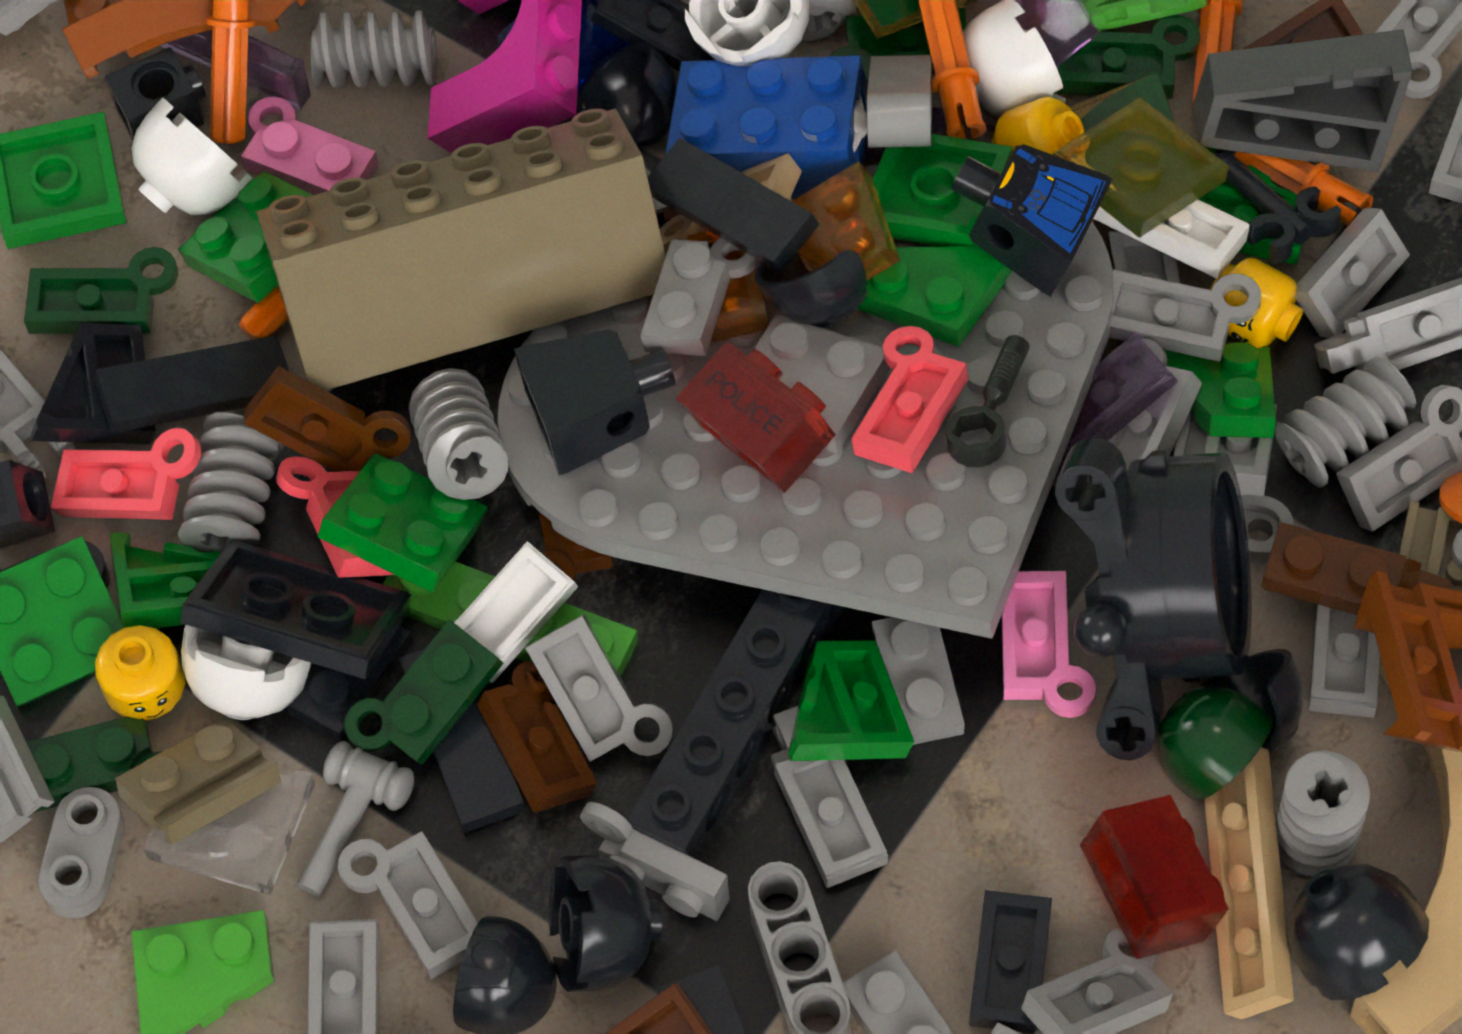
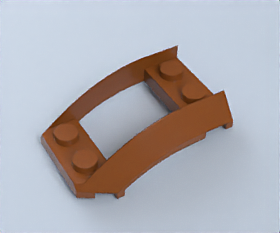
[62,0,308,79]
[1353,571,1462,752]

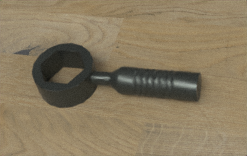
[946,335,1030,468]

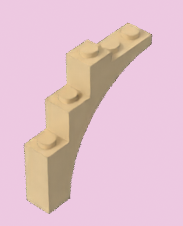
[1350,656,1462,1034]

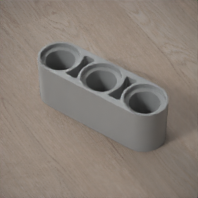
[867,55,933,148]
[748,861,851,1034]

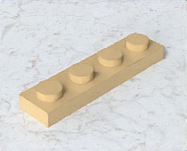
[1204,747,1294,1020]

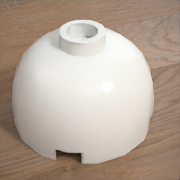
[685,0,809,66]
[963,0,1065,120]
[131,97,254,215]
[181,625,311,720]

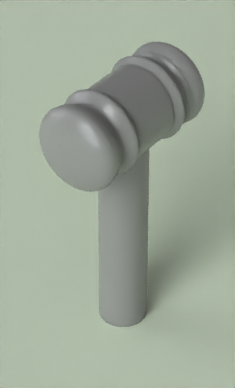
[297,741,415,897]

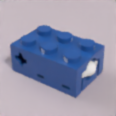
[665,55,868,199]

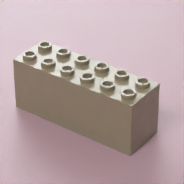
[256,109,666,390]

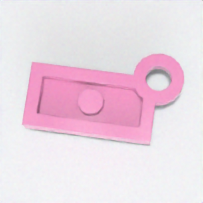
[241,96,378,195]
[1001,571,1096,718]

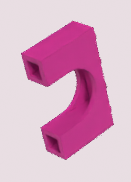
[427,0,582,153]

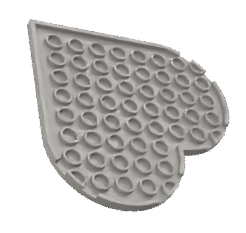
[498,164,1114,638]

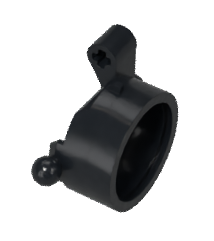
[1055,438,1252,760]

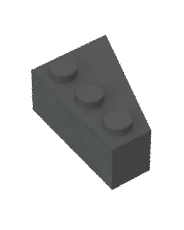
[1193,29,1413,172]

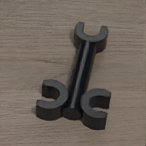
[1190,143,1342,265]

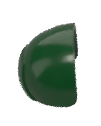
[1157,686,1273,800]

